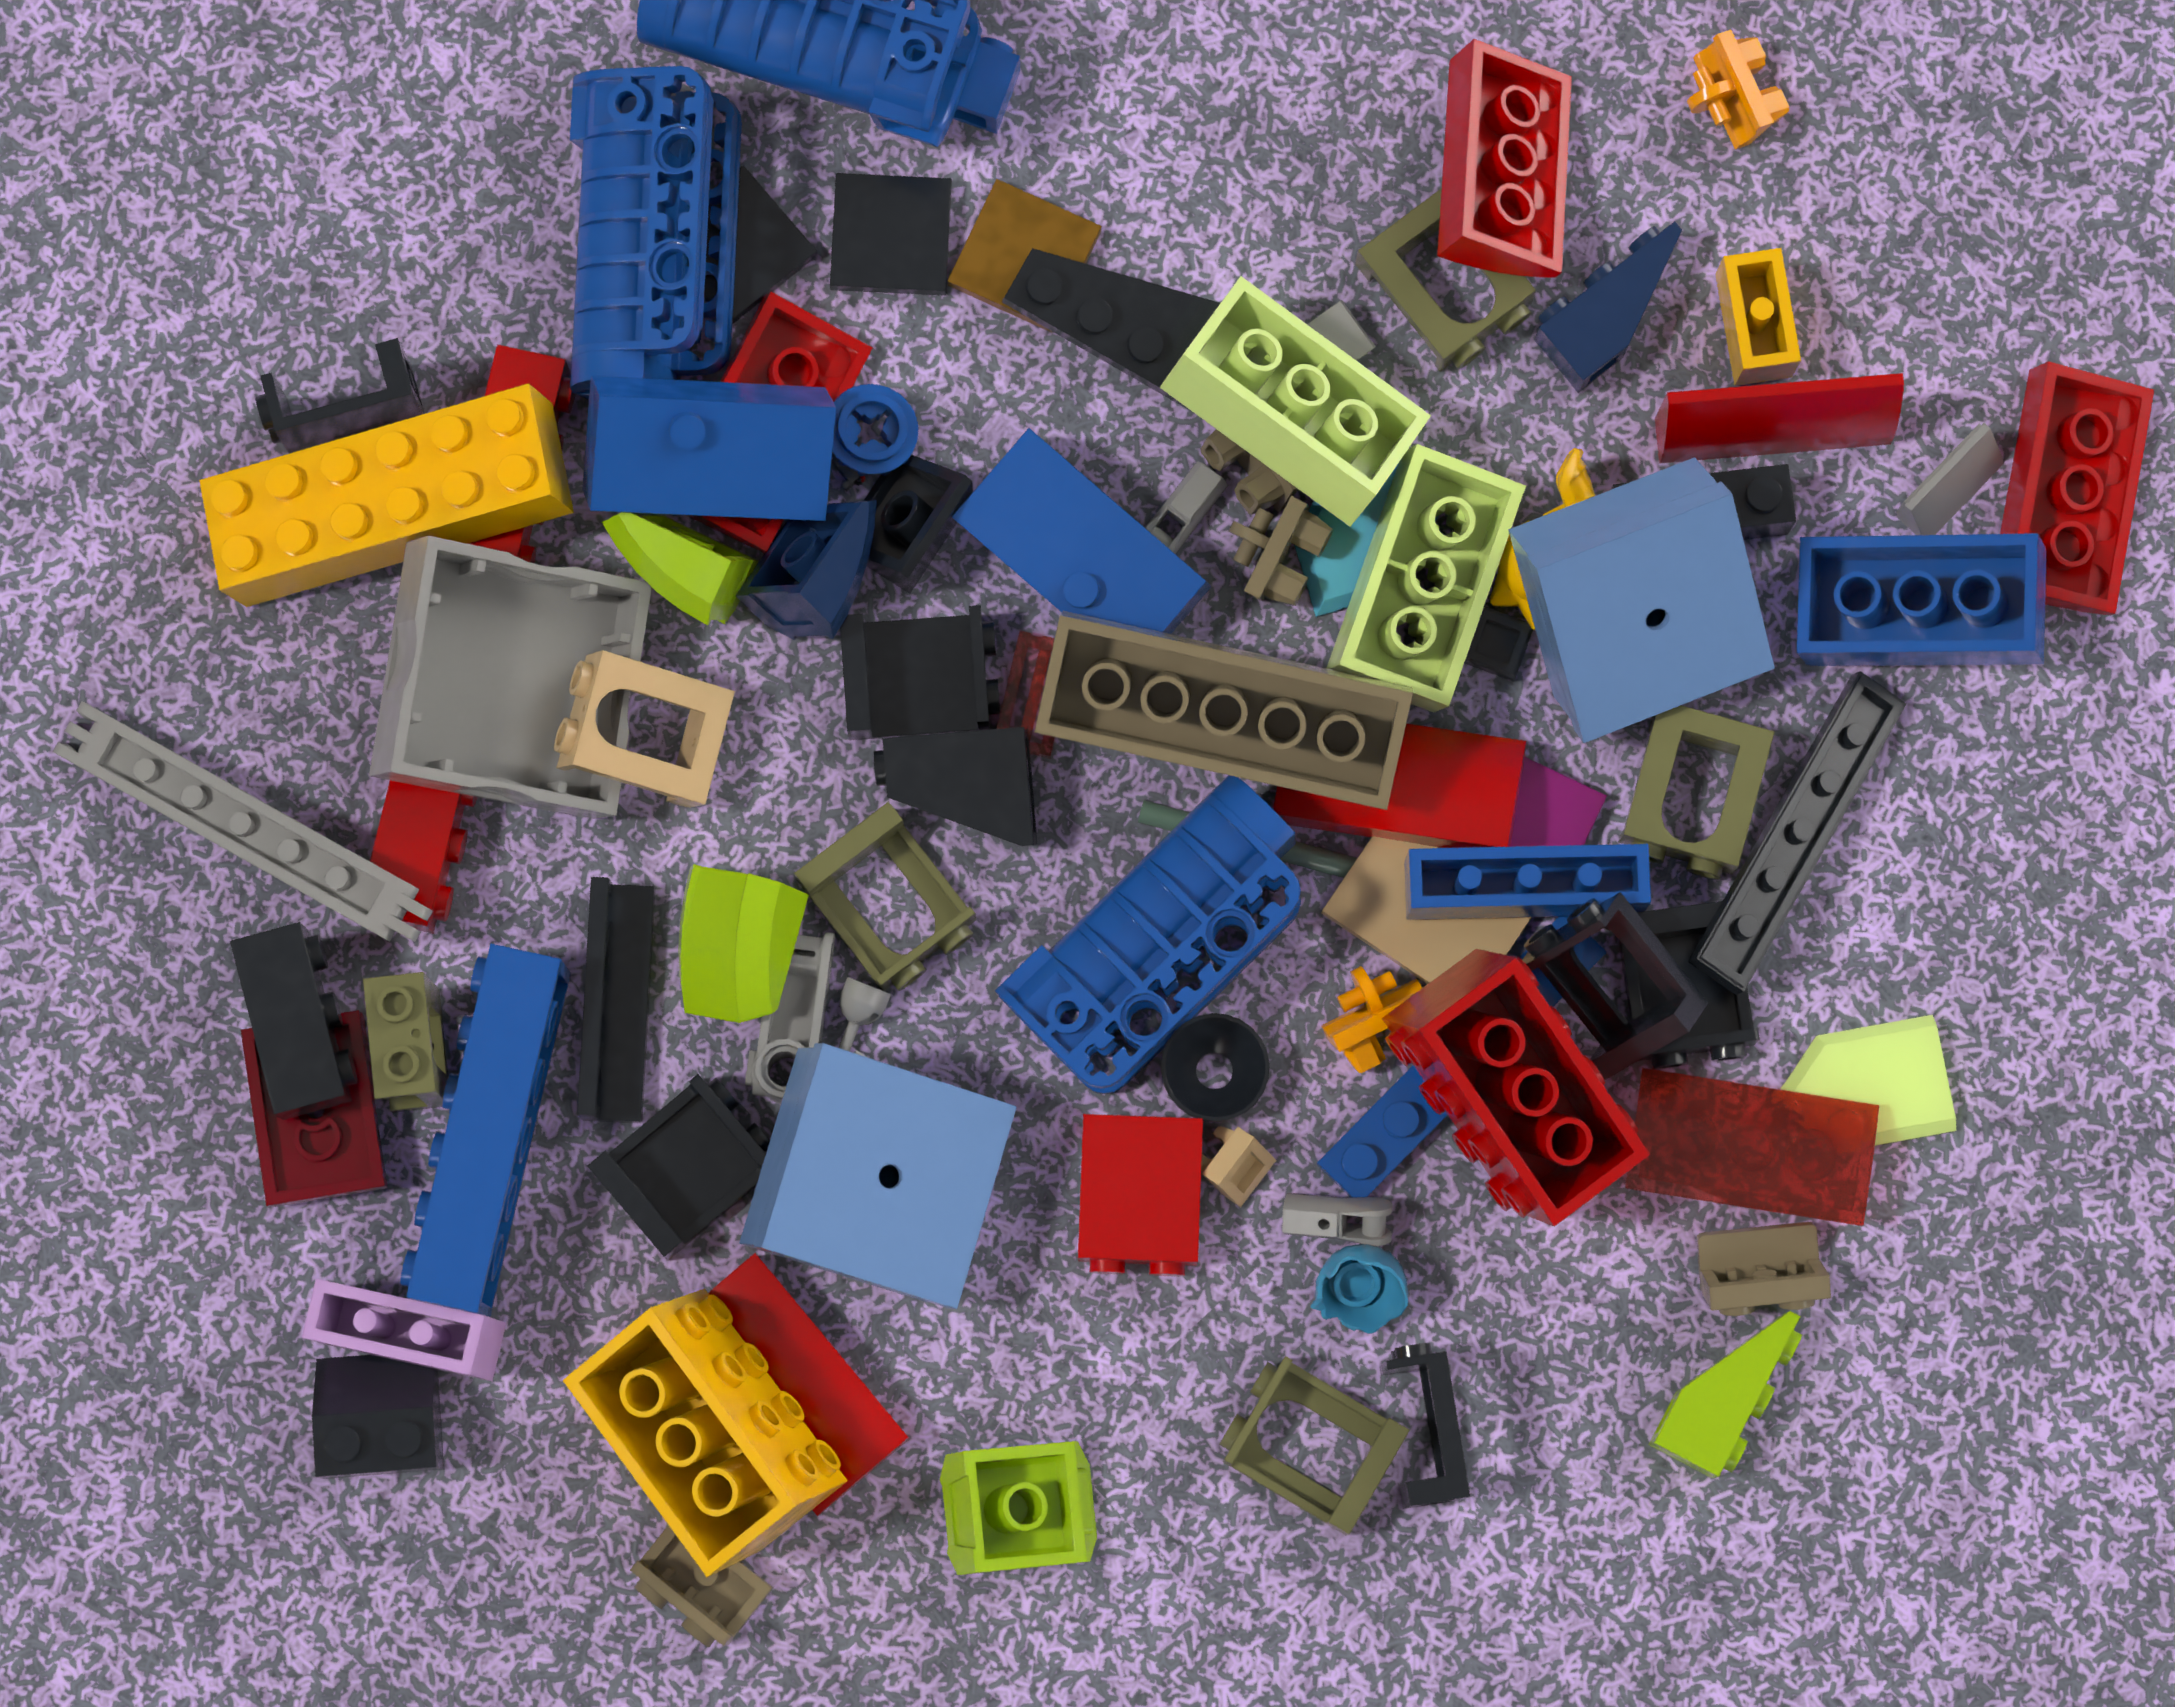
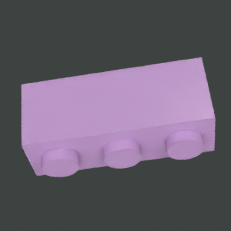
[302,1279,506,1381]

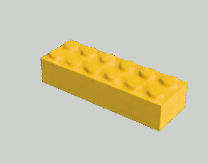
[199,383,574,607]

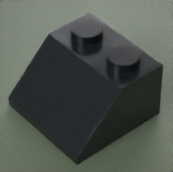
[312,1355,444,1479]

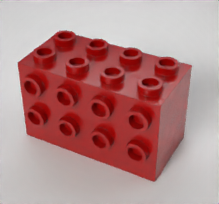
[1382,948,1650,1227]

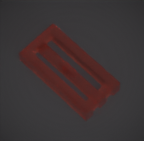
[997,631,1056,759]

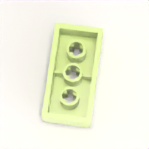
[1160,276,1431,527]
[1327,444,1526,713]

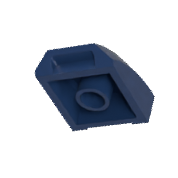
[736,500,876,640]

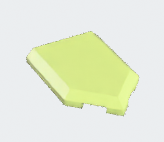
[1770,1015,1956,1152]

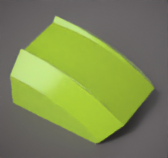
[602,512,759,625]
[678,864,809,1023]
[939,1441,1097,1575]

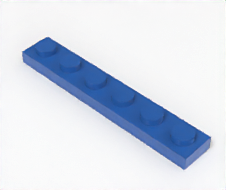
[1316,916,1607,1197]

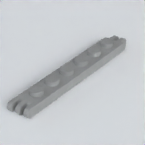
[52,701,433,942]

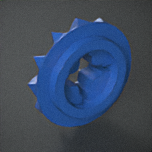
[832,384,918,476]

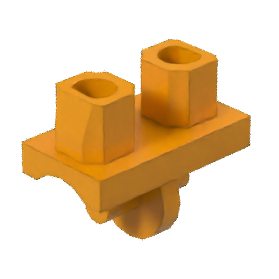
[1687,30,1790,150]
[1321,966,1422,1073]

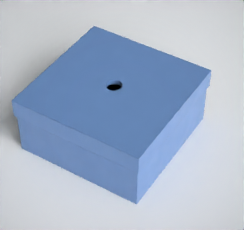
[1508,457,1775,743]
[739,1043,1017,1309]

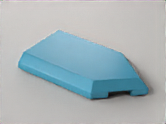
[1294,463,1439,617]

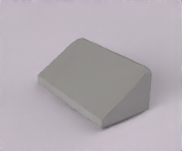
[1896,423,2004,535]

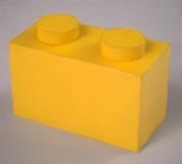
[1715,248,1801,386]

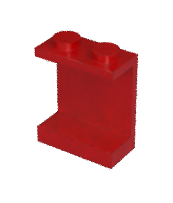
[1078,1114,1203,1277]

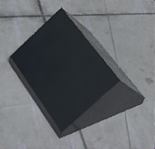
[863,454,973,594]

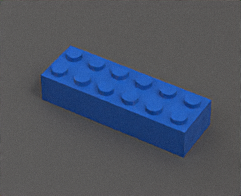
[400,943,571,1317]

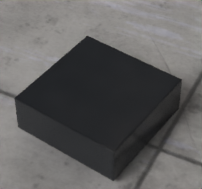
[1464,606,1533,682]

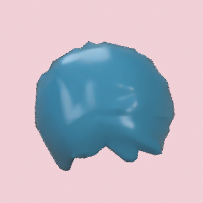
[1310,1244,1408,1334]

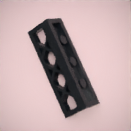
[577,877,656,1123]

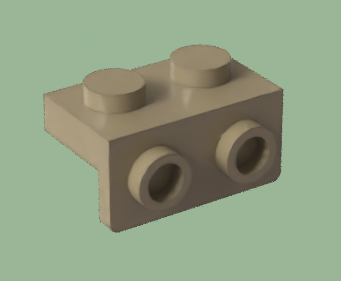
[1697,1222,1831,1316]
[630,1525,774,1647]

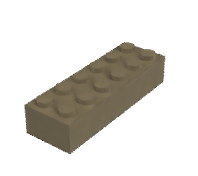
[1035,611,1413,810]

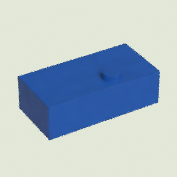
[582,376,836,521]
[952,428,1212,634]
[1797,533,2046,666]

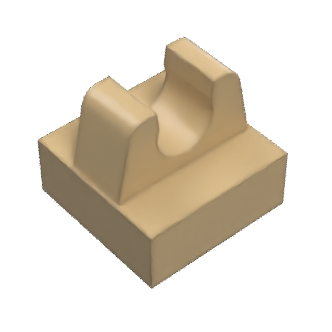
[1201,1126,1276,1207]

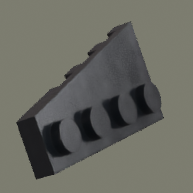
[1002,248,1220,410]

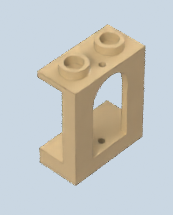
[554,650,735,808]

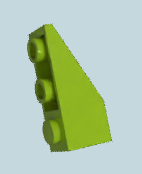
[1648,1311,1802,1479]

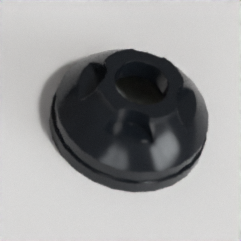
[1161,1013,1270,1122]

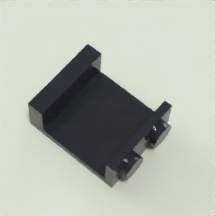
[255,338,425,454]
[840,605,1000,740]

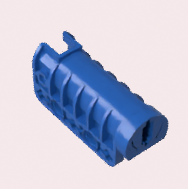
[637,0,982,147]
[570,66,742,399]
[995,775,1301,1094]

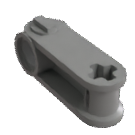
[745,932,835,1104]

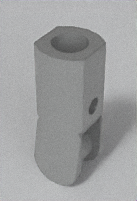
[1145,461,1228,554]
[1282,1193,1392,1246]

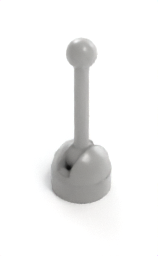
[838,977,891,1052]

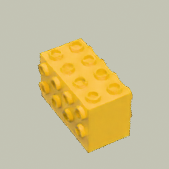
[562,1288,847,1577]

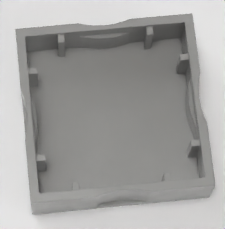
[369,536,652,819]

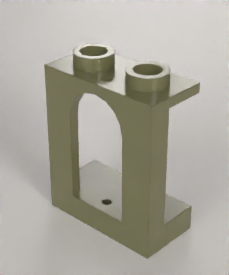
[1355,188,1536,372]
[1618,705,1775,880]
[794,801,976,991]
[363,972,448,1113]
[1219,1356,1410,1536]

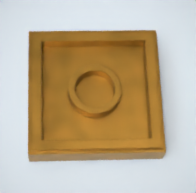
[947,179,1102,333]

